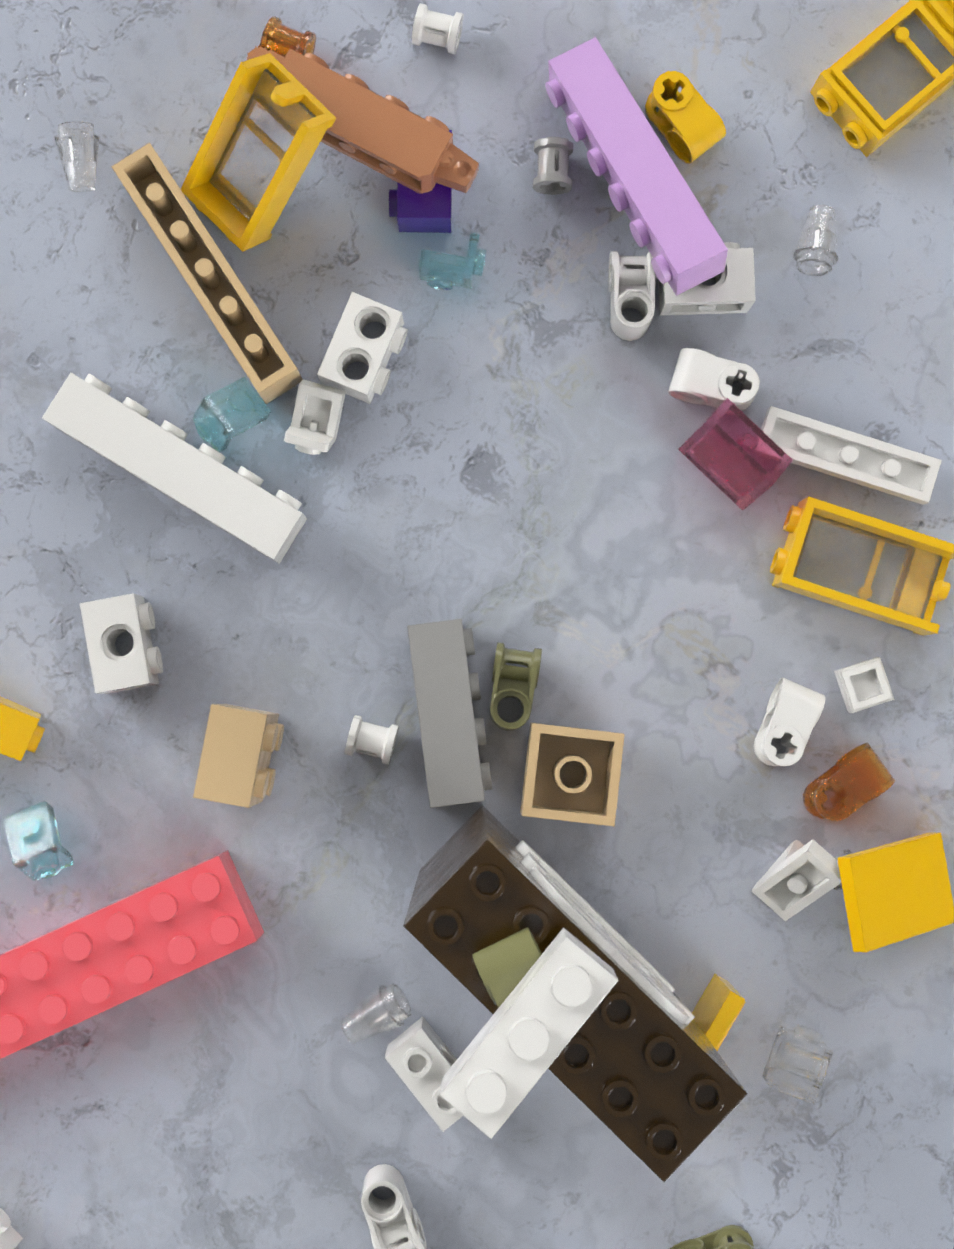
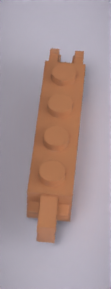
[247,46,479,194]

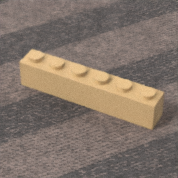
[111,142,303,405]

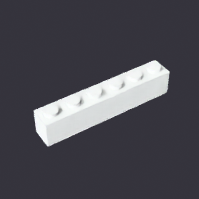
[42,372,307,564]

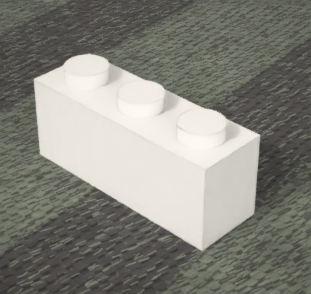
[439,928,619,1139]

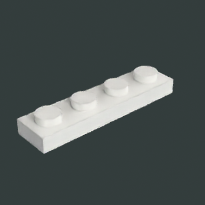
[754,406,942,505]

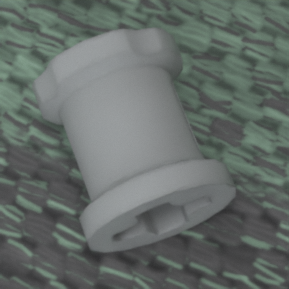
[533,137,573,195]

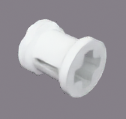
[412,3,464,55]
[345,715,399,765]

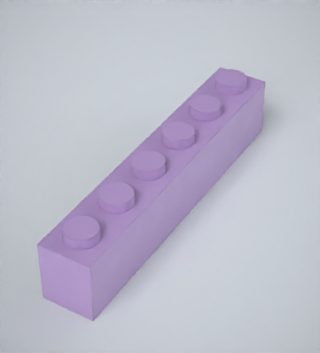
[545,37,728,296]

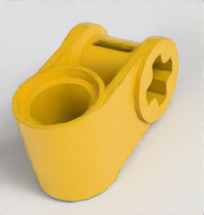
[645,71,726,164]

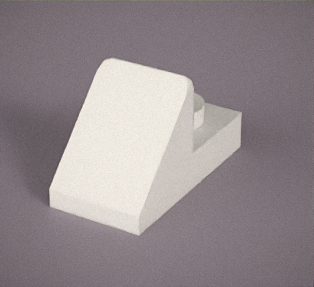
[752,839,841,921]

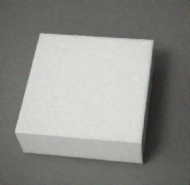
[834,657,895,713]

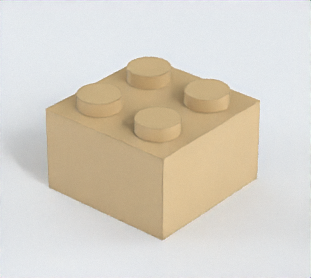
[193,704,284,808]
[520,722,625,827]

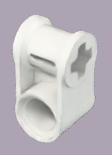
[608,251,657,341]
[668,348,760,413]
[754,677,826,767]
[361,1164,427,1249]

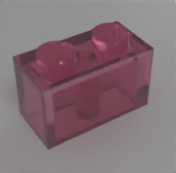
[678,398,793,511]

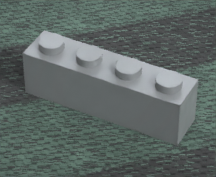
[407,619,492,808]

